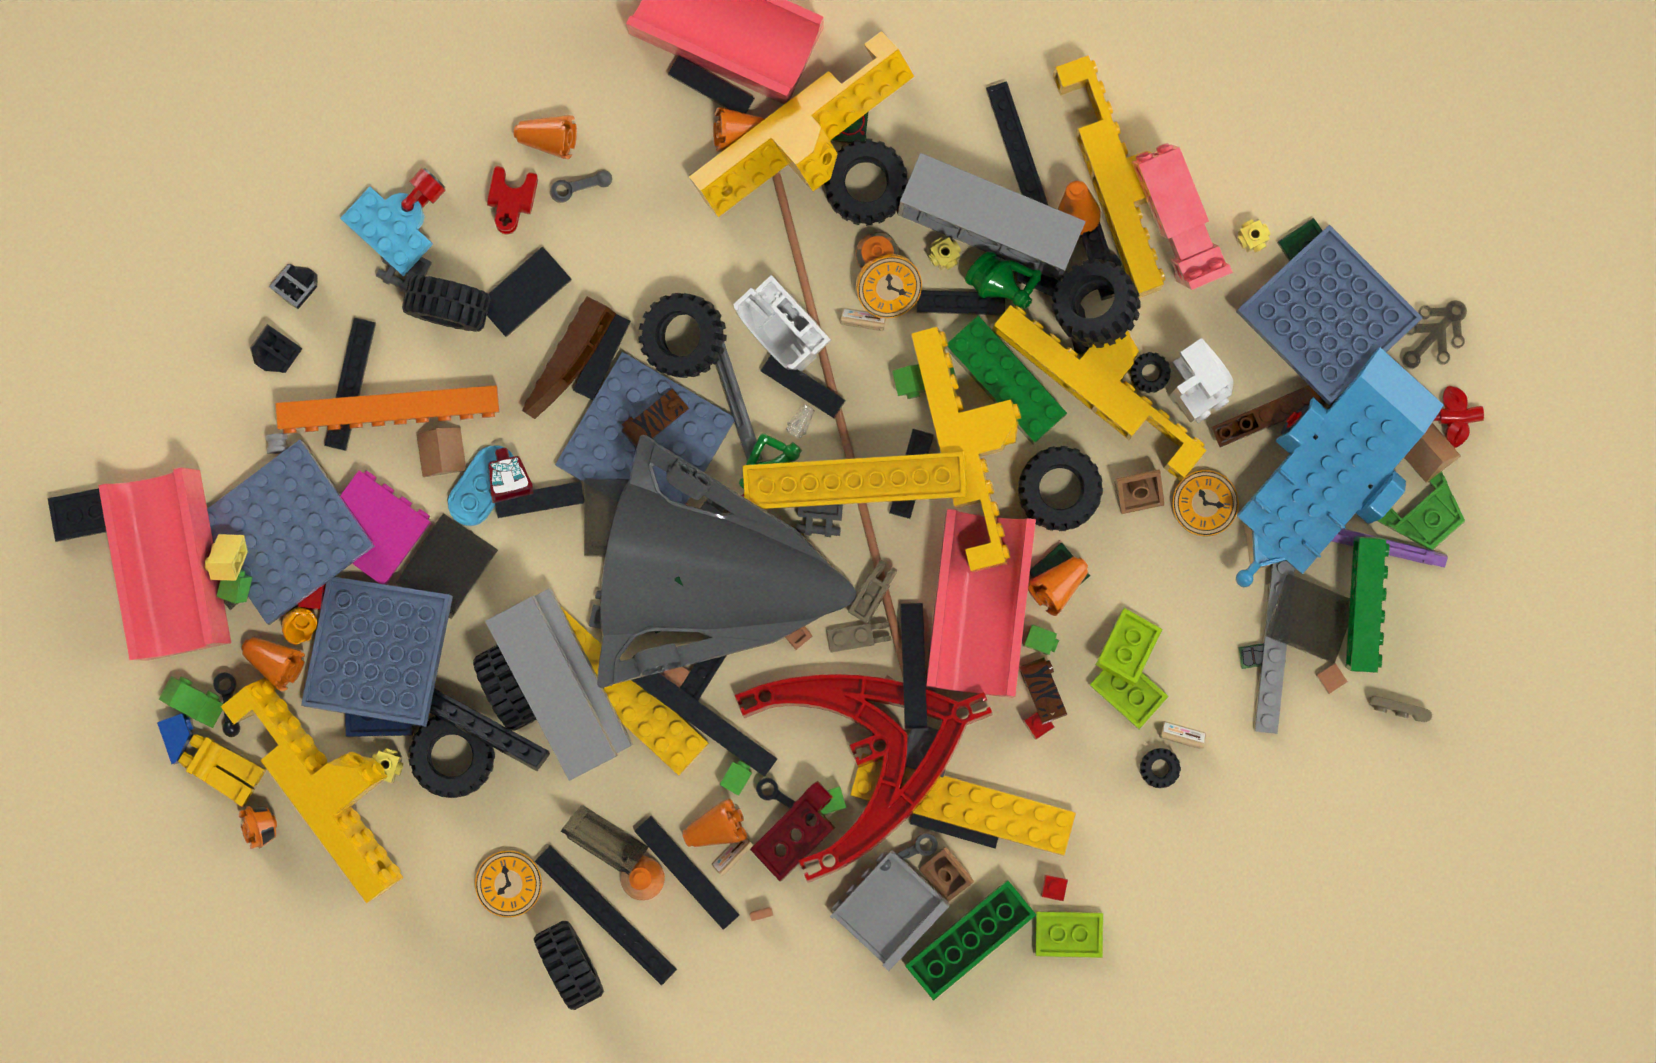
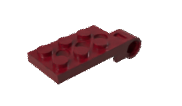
[750,781,835,882]

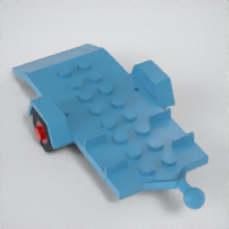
[1236,347,1444,587]

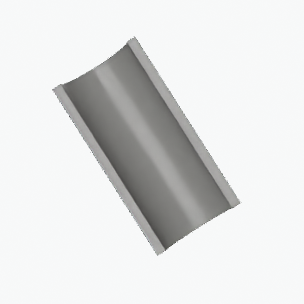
[898,153,1086,281]
[485,588,633,781]

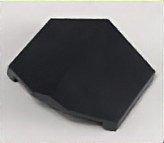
[269,264,318,309]
[250,324,303,373]

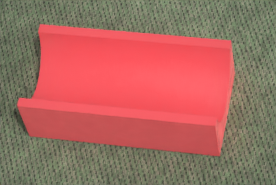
[626,0,824,104]
[98,467,231,660]
[926,509,1036,698]

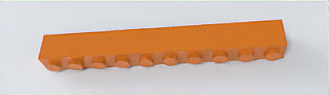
[275,385,500,434]

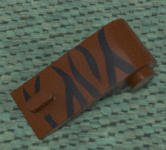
[621,389,689,448]
[1019,657,1067,724]

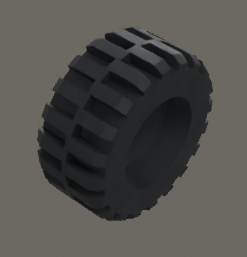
[824,139,908,226]
[1052,259,1141,348]
[402,275,491,332]
[638,293,727,378]
[1017,446,1103,532]
[473,645,537,731]
[408,716,495,798]
[534,921,604,1010]

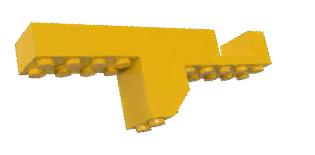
[689,31,914,217]
[1053,55,1166,298]
[992,305,1206,482]
[911,327,1021,572]
[221,678,404,903]

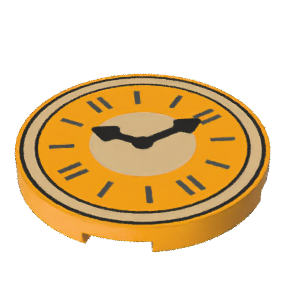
[856,254,922,318]
[1172,470,1239,537]
[475,851,542,917]

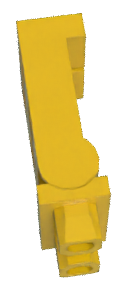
[178,734,267,807]

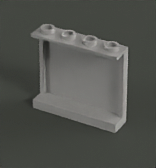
[830,850,950,971]

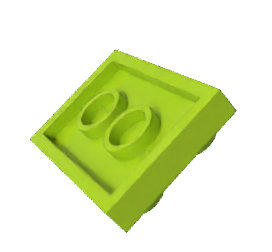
[1095,608,1162,686]
[1089,669,1169,729]
[1035,911,1103,958]

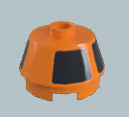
[856,232,899,268]
[239,806,277,849]

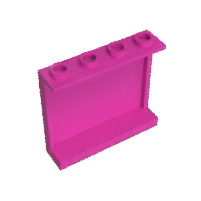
[340,470,432,585]

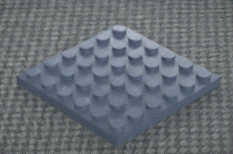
[1236,225,1423,406]
[555,352,734,504]
[207,440,375,625]
[301,577,453,727]

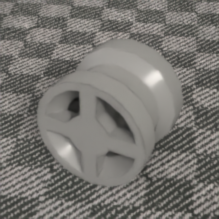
[265,433,289,454]

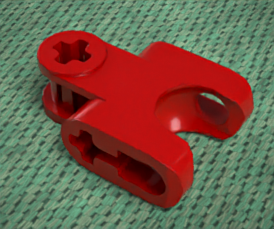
[487,166,538,235]

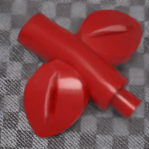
[1433,386,1484,448]

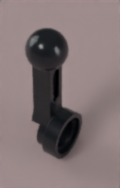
[213,672,240,737]
[756,778,814,822]

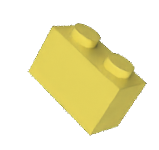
[205,534,248,581]

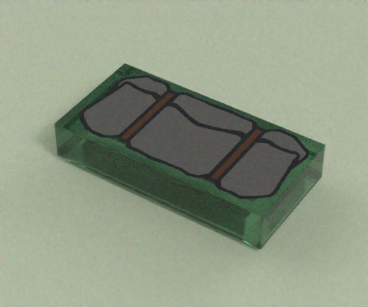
[1238,643,1286,669]

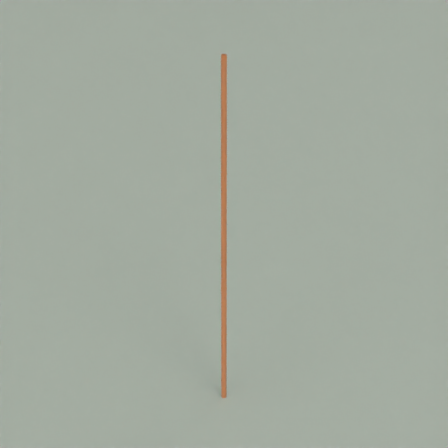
[773,171,903,676]

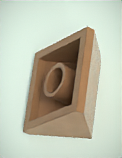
[1404,423,1461,483]
[417,427,466,477]
[1114,470,1164,514]
[919,847,974,902]

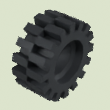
[1130,352,1171,393]
[1140,748,1181,788]

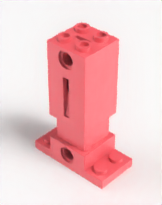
[1132,143,1233,290]

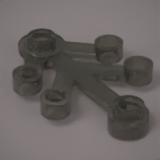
[1402,300,1467,369]

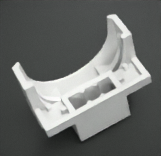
[733,275,831,372]
[1169,338,1234,423]

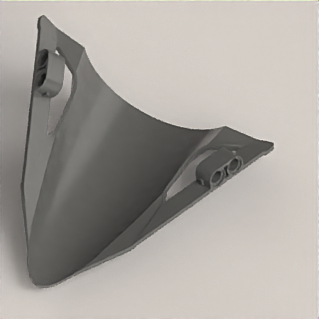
[597,435,856,688]

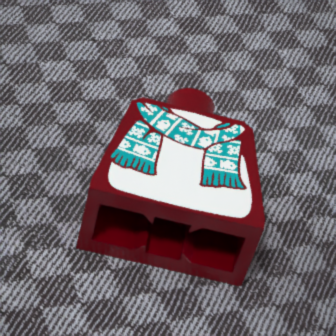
[489,448,533,503]

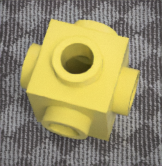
[1237,219,1271,253]
[928,237,961,270]
[372,748,404,783]

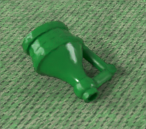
[965,251,1041,309]
[739,433,802,510]

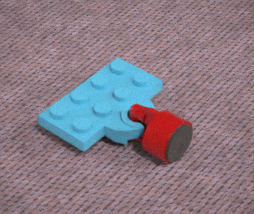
[340,168,446,276]

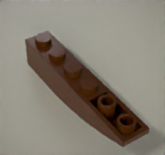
[522,296,616,419]
[1211,385,1340,447]

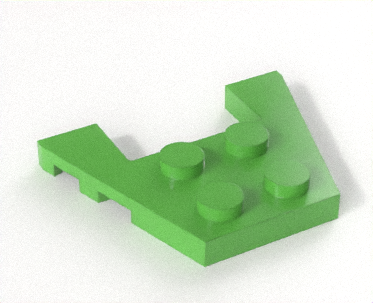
[1377,471,1465,551]

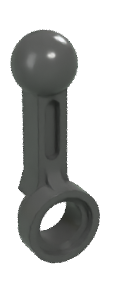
[550,170,612,203]
[877,834,938,871]

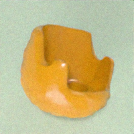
[281,607,317,645]

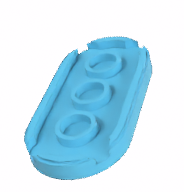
[448,446,514,526]

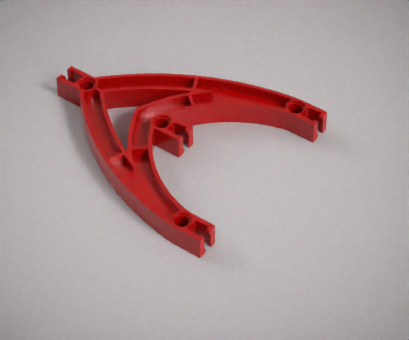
[735,674,993,883]

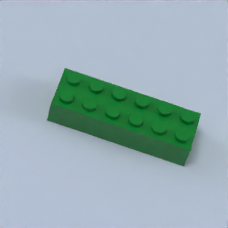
[945,316,1067,445]
[1345,536,1390,673]
[905,880,1036,1001]

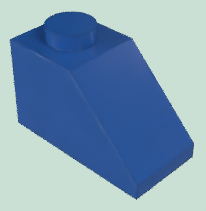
[157,713,194,765]

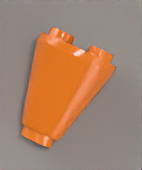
[682,799,747,847]

